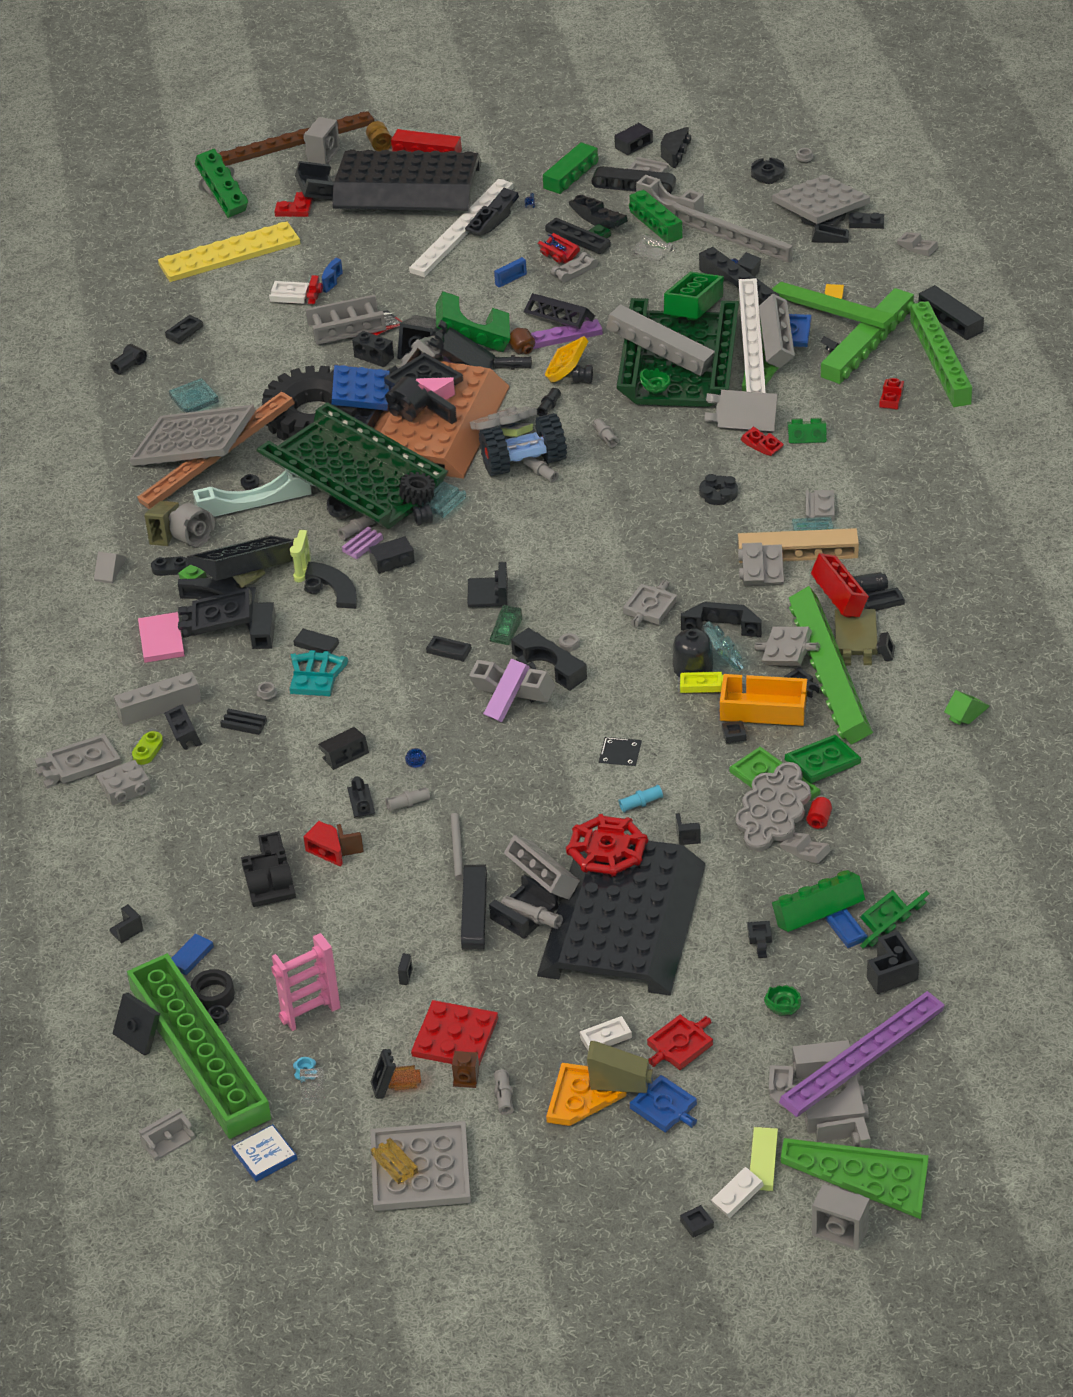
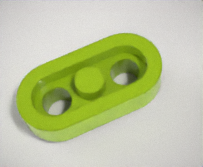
[132,731,163,765]

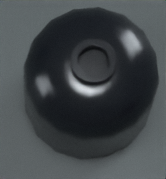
[672,628,714,677]

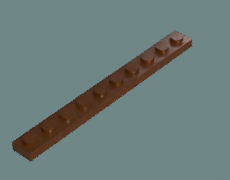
[219,111,374,166]

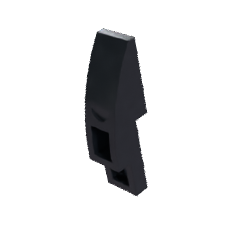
[465,188,519,236]
[569,195,628,229]

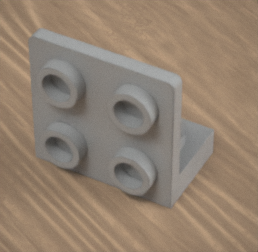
[399,336,443,368]

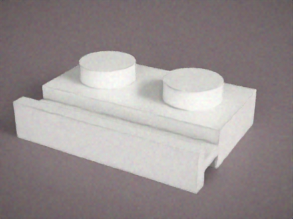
[269,281,309,304]

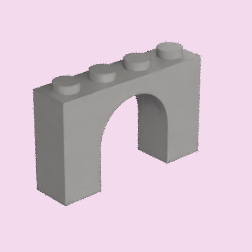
[792,1040,869,1134]

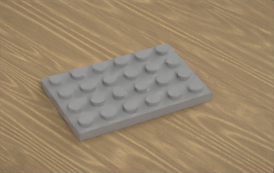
[129,404,256,466]

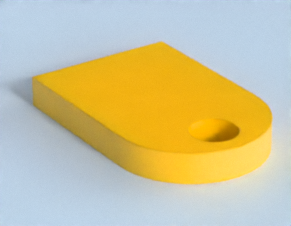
[545,336,589,382]

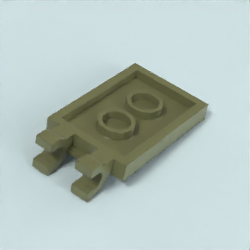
[835,609,878,666]

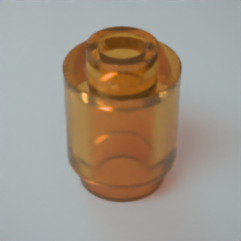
[389,1065,421,1091]

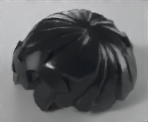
[327,496,356,519]

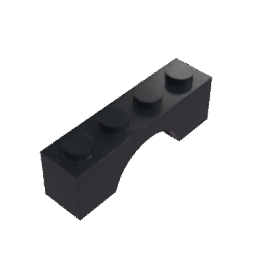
[511,627,587,691]

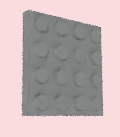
[772,175,870,224]
[370,1121,471,1211]

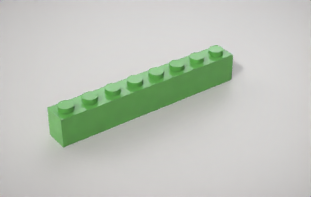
[821,288,915,384]

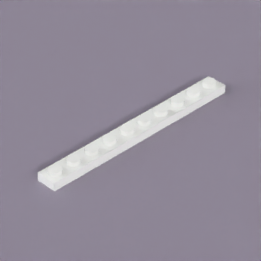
[409,179,513,277]
[738,278,766,393]

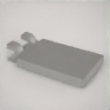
[704,390,778,432]
[34,734,121,789]

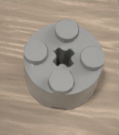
[169,502,215,547]

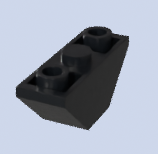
[660,127,691,169]

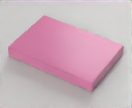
[138,612,185,663]

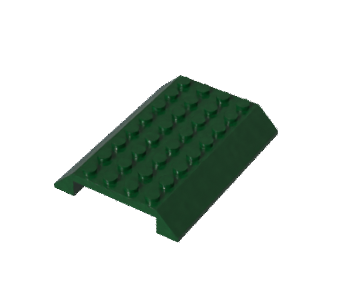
[617,298,739,407]
[256,402,448,529]

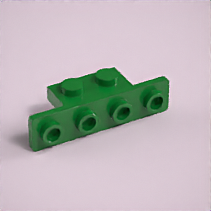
[860,890,930,949]

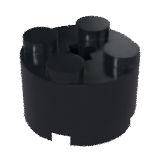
[385,377,430,422]

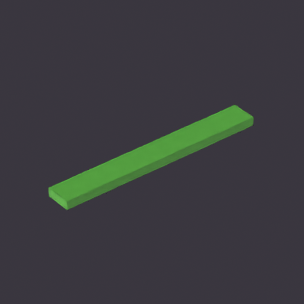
[772,282,895,329]

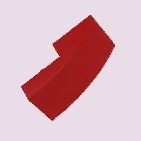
[879,378,904,409]
[741,426,784,456]

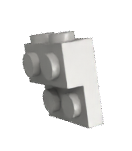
[738,543,784,586]
[96,760,151,805]

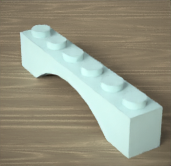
[193,470,311,517]

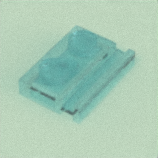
[421,481,466,518]
[792,517,833,531]

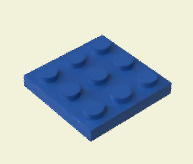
[331,365,389,410]

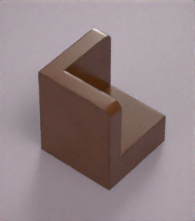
[337,824,364,856]

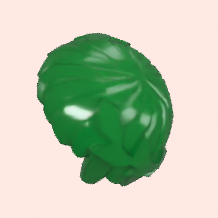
[640,368,671,394]
[764,985,801,1016]

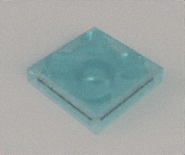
[169,378,219,413]
[703,621,744,672]

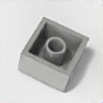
[304,117,340,164]
[812,1184,870,1250]

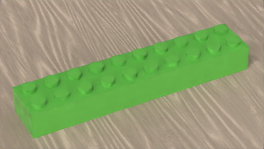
[127,953,271,1139]

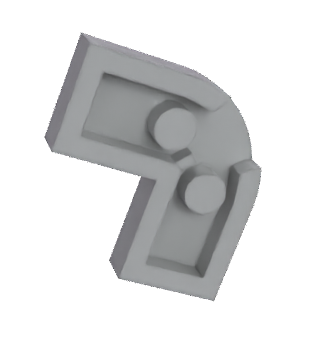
[769,1065,796,1108]

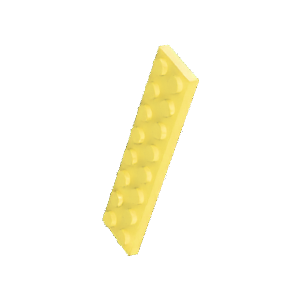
[158,221,300,282]

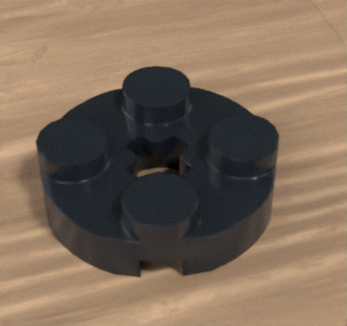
[751,158,785,184]
[699,474,738,505]

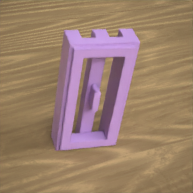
[342,527,383,559]

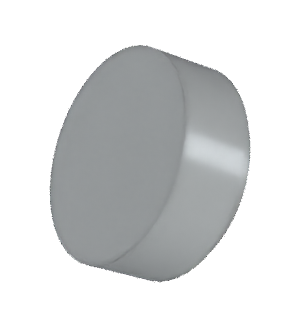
[559,633,579,652]

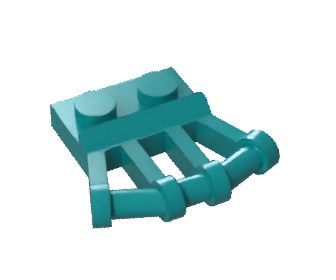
[290,650,348,696]

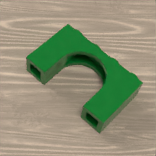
[436,291,510,352]

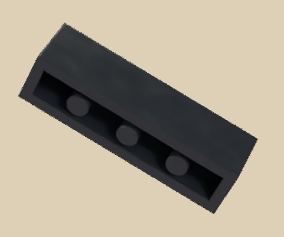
[918,285,984,340]

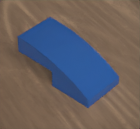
[322,258,343,293]

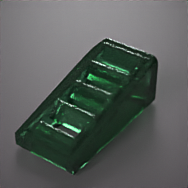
[490,605,522,645]

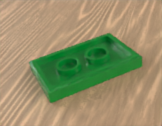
[784,735,861,784]

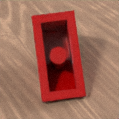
[303,821,343,867]

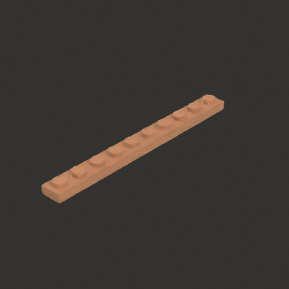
[137,392,295,509]

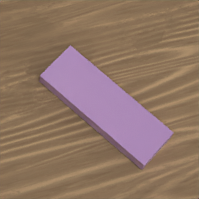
[483,659,530,722]

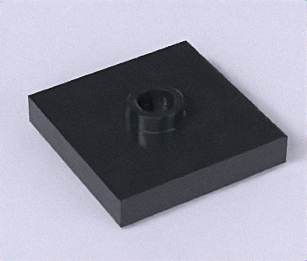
[112,992,160,1055]

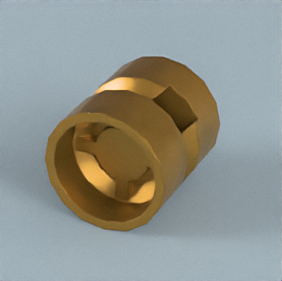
[366,121,392,151]

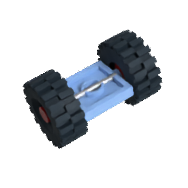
[479,413,567,477]

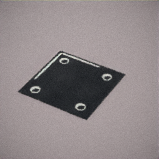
[598,737,642,766]

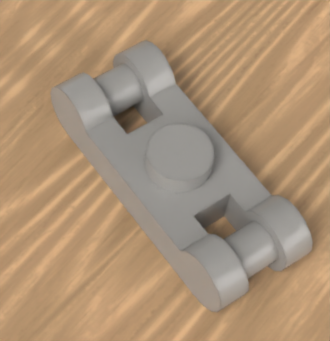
[551,252,598,283]

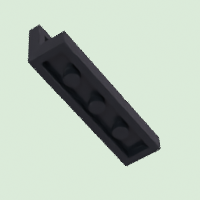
[523,293,596,329]

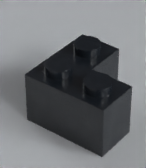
[867,931,919,994]

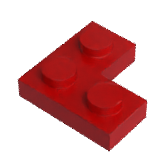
[274,192,313,217]

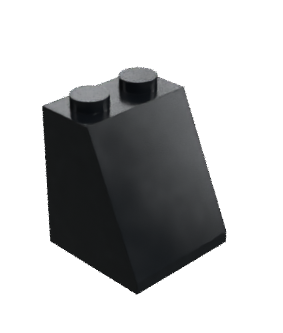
[397,315,436,359]

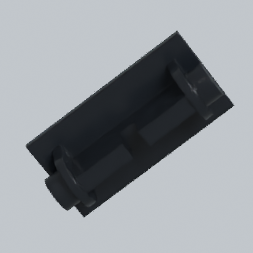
[347,776,375,818]

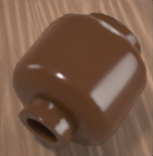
[509,328,536,354]

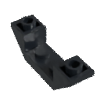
[681,602,762,637]

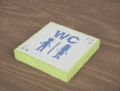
[500,422,533,437]

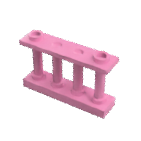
[271,933,340,1031]

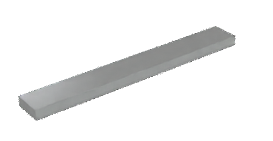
[673,203,793,263]

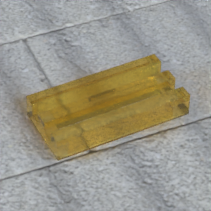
[371,1138,418,1184]

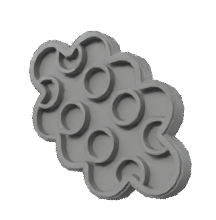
[470,406,537,430]
[735,762,811,852]

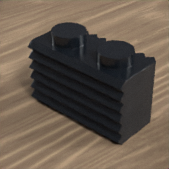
[614,122,653,156]
[369,536,415,574]

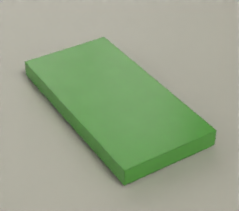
[729,747,820,806]

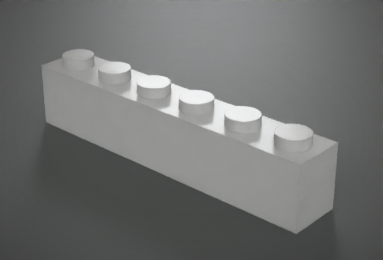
[606,304,715,376]

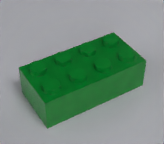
[664,271,724,320]

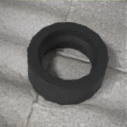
[190,969,235,1012]

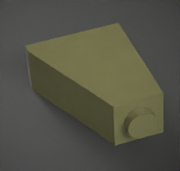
[144,501,179,546]
[587,1041,653,1093]

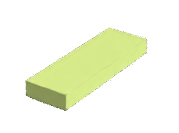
[750,1127,778,1191]

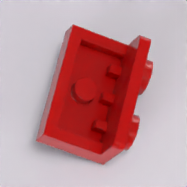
[537,233,580,264]

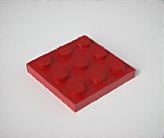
[411,1000,498,1066]

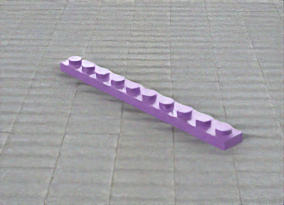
[779,991,945,1117]

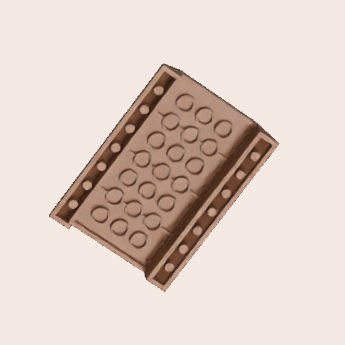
[373,361,509,479]

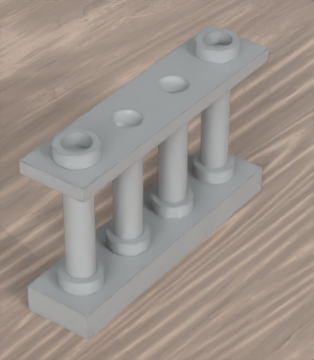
[305,295,386,345]

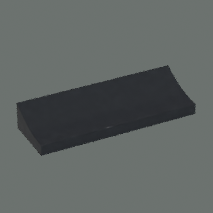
[187,535,294,581]

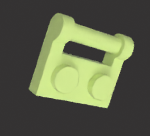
[290,530,311,582]

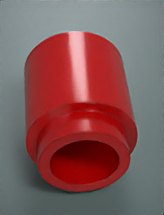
[806,797,832,829]

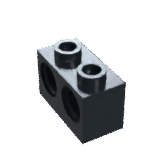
[352,331,394,367]

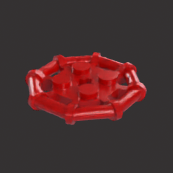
[566,814,648,877]

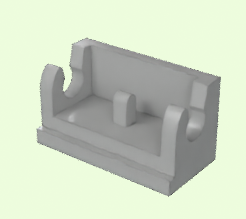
[139,1108,196,1162]

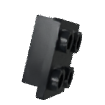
[467,562,508,607]

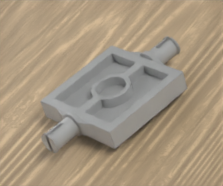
[623,580,677,627]
[755,627,820,666]

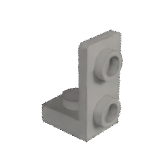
[816,1117,870,1148]

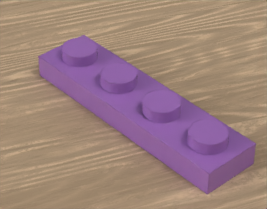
[531,319,603,349]

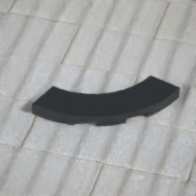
[305,562,357,609]

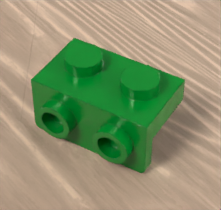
[787,417,827,443]

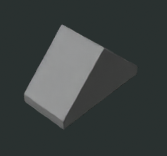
[94,551,126,584]

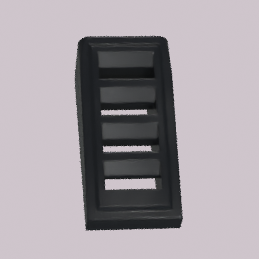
[811,223,849,243]

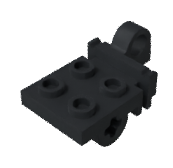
[241,831,296,907]

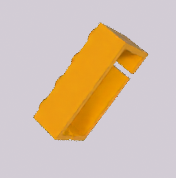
[720,674,807,726]

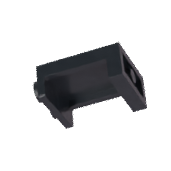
[295,161,334,200]
[489,874,558,939]

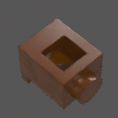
[452,1051,479,1088]

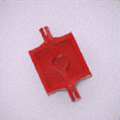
[647,1014,713,1070]

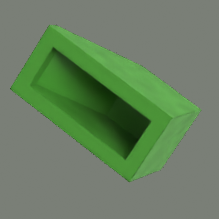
[944,690,990,725]

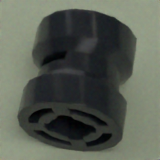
[573,365,593,383]

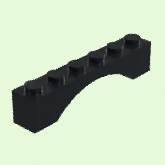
[699,247,779,314]

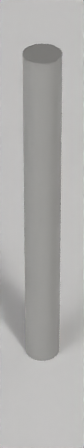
[451,813,463,881]

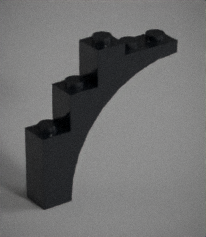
[178,577,276,649]

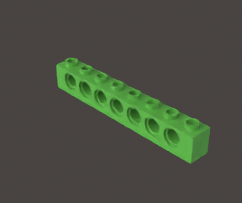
[910,301,972,407]

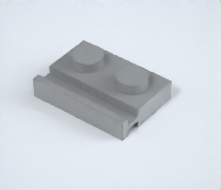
[628,157,669,173]
[806,490,835,521]

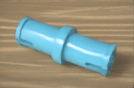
[618,785,663,813]

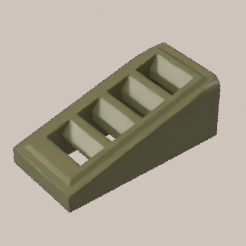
[233,569,265,588]

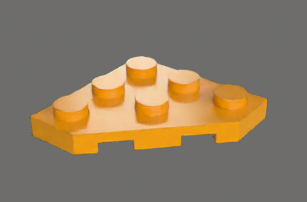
[546,1063,627,1126]

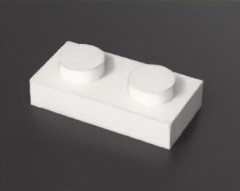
[580,1016,632,1050]
[711,1167,764,1218]

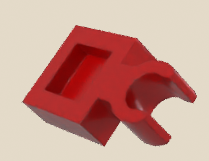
[307,275,323,304]

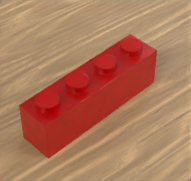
[391,129,462,153]
[810,553,869,617]

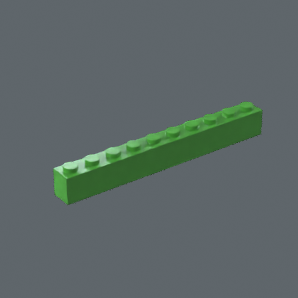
[789,586,873,745]

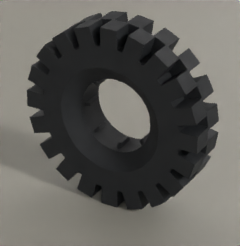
[262,366,359,441]

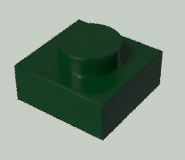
[588,224,611,238]

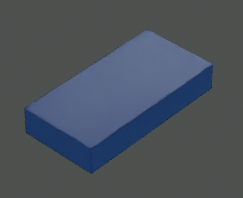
[494,257,527,287]
[825,908,868,948]
[171,933,214,975]

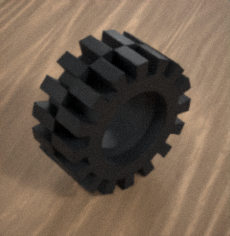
[399,472,435,505]

